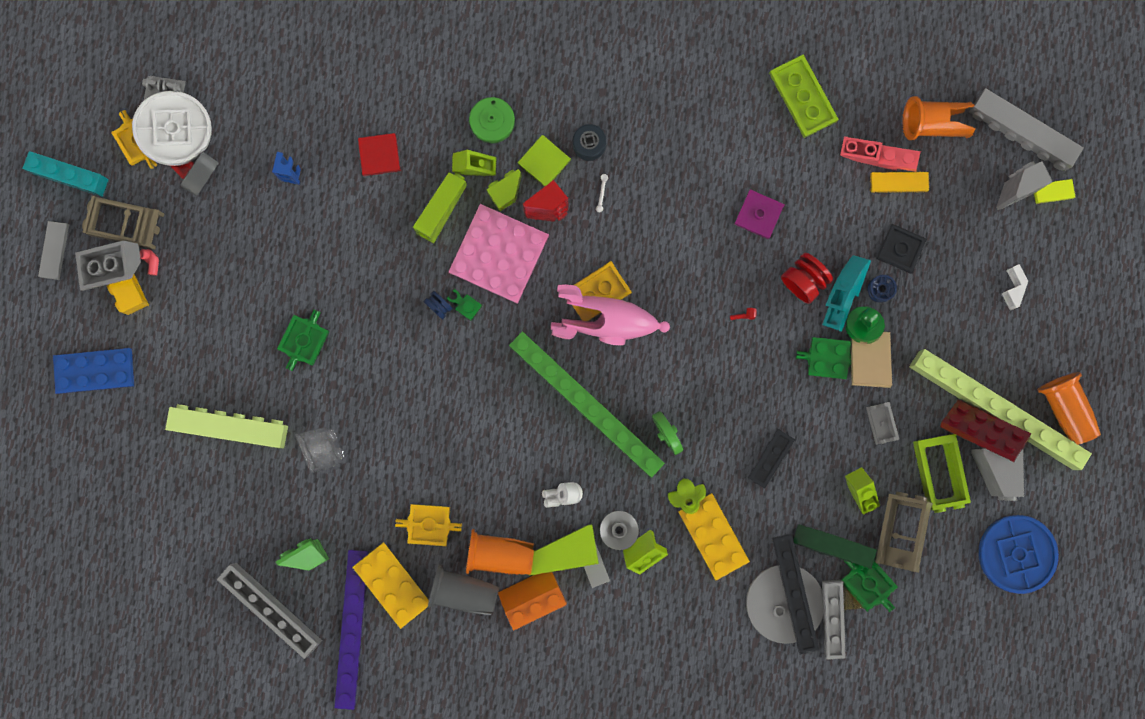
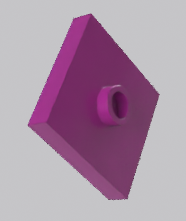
[734,189,785,240]

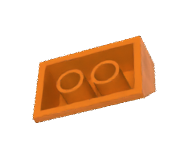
[498,572,567,631]

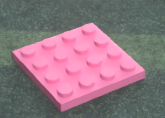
[449,204,549,304]

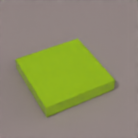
[518,135,571,187]

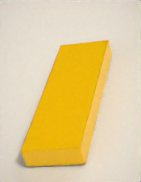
[870,172,929,192]

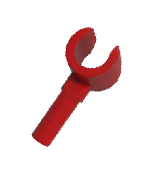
[730,308,757,320]

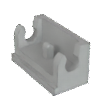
[866,402,899,445]

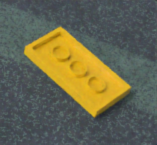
[678,493,750,580]
[352,542,429,629]

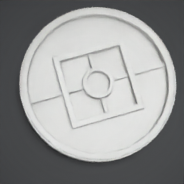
[132,91,212,166]

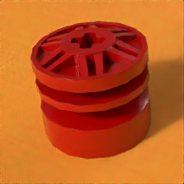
[781,253,833,304]

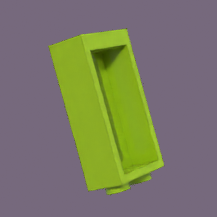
[913,434,971,513]

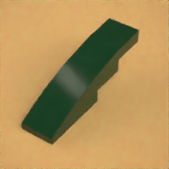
[793,524,877,569]

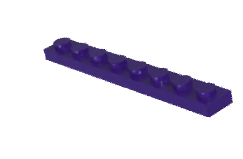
[334,550,369,710]

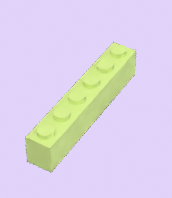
[165,404,288,448]

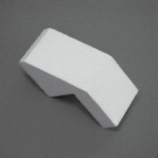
[1002,264,1028,310]

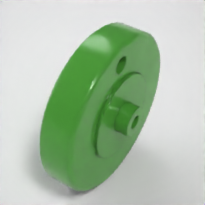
[469,97,515,143]
[652,411,683,455]

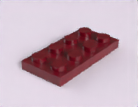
[940,399,1032,462]

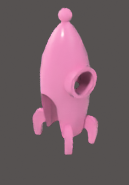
[550,285,670,345]

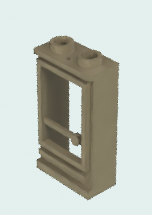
[82,196,164,250]
[875,491,933,573]

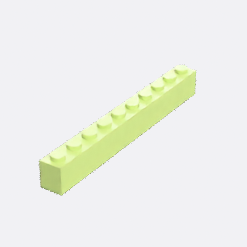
[909,349,1092,470]

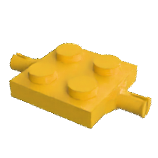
[111,110,157,169]
[395,504,462,546]

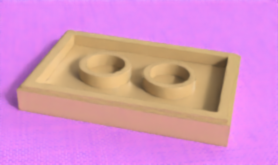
[851,332,892,388]

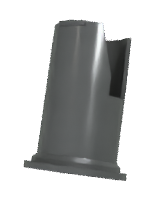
[427,564,499,615]

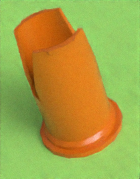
[903,96,975,140]
[1037,372,1101,445]
[466,529,534,575]

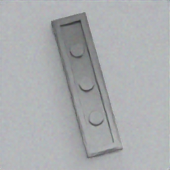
[822,580,846,659]

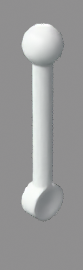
[596,174,608,212]

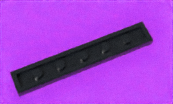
[772,533,819,655]

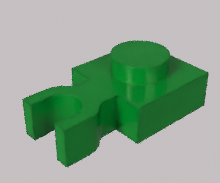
[447,289,482,321]

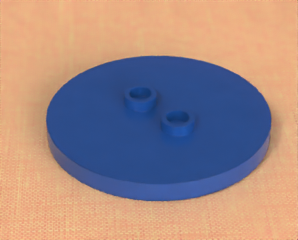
[979,515,1059,594]

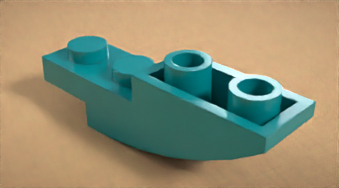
[822,255,871,332]

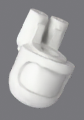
[542,482,583,507]

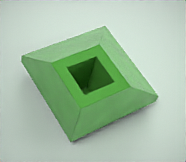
[276,538,329,570]

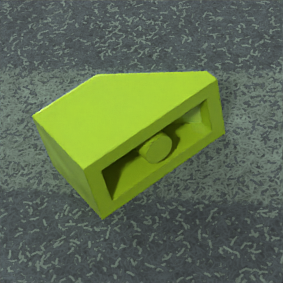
[452,150,496,176]

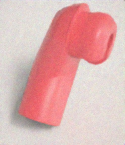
[140,249,159,276]

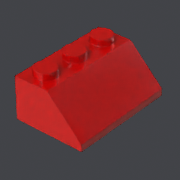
[523,180,568,222]

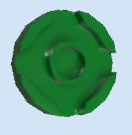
[846,306,885,344]

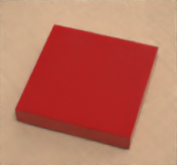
[358,133,401,176]

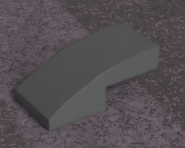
[180,152,219,196]

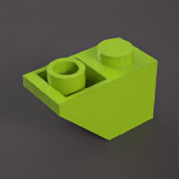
[487,169,521,212]
[845,467,880,515]

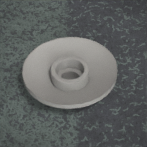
[600,511,639,550]

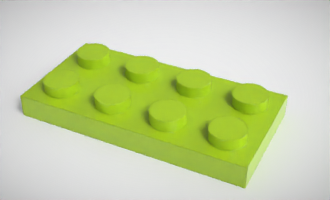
[769,54,839,138]

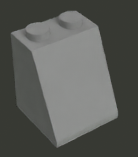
[971,449,1024,501]

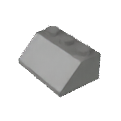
[996,161,1053,210]
[75,240,141,291]

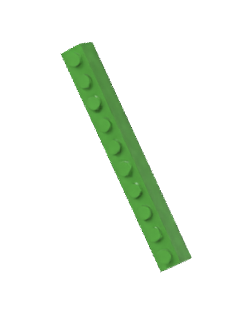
[509,332,665,478]

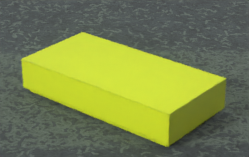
[1034,179,1075,204]

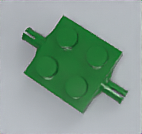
[277,309,330,371]
[796,337,851,379]
[842,560,898,613]

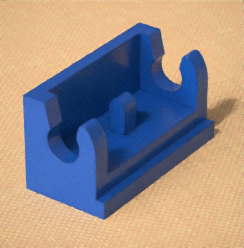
[272,152,300,185]

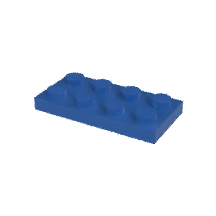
[53,348,134,394]

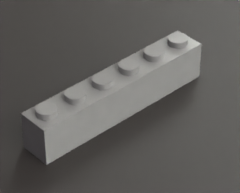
[969,88,1084,171]
[217,563,322,659]

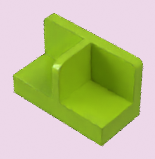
[623,530,668,575]

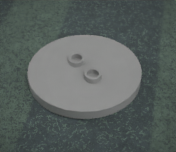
[746,565,823,644]

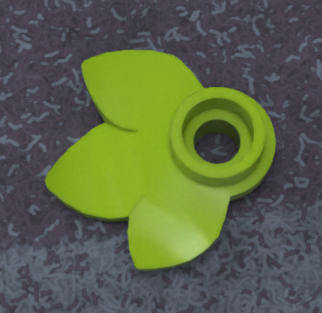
[668,478,706,514]

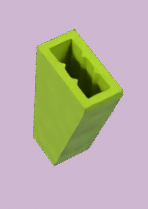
[413,172,467,243]
[528,524,599,576]

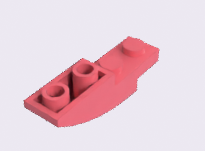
[840,137,921,172]

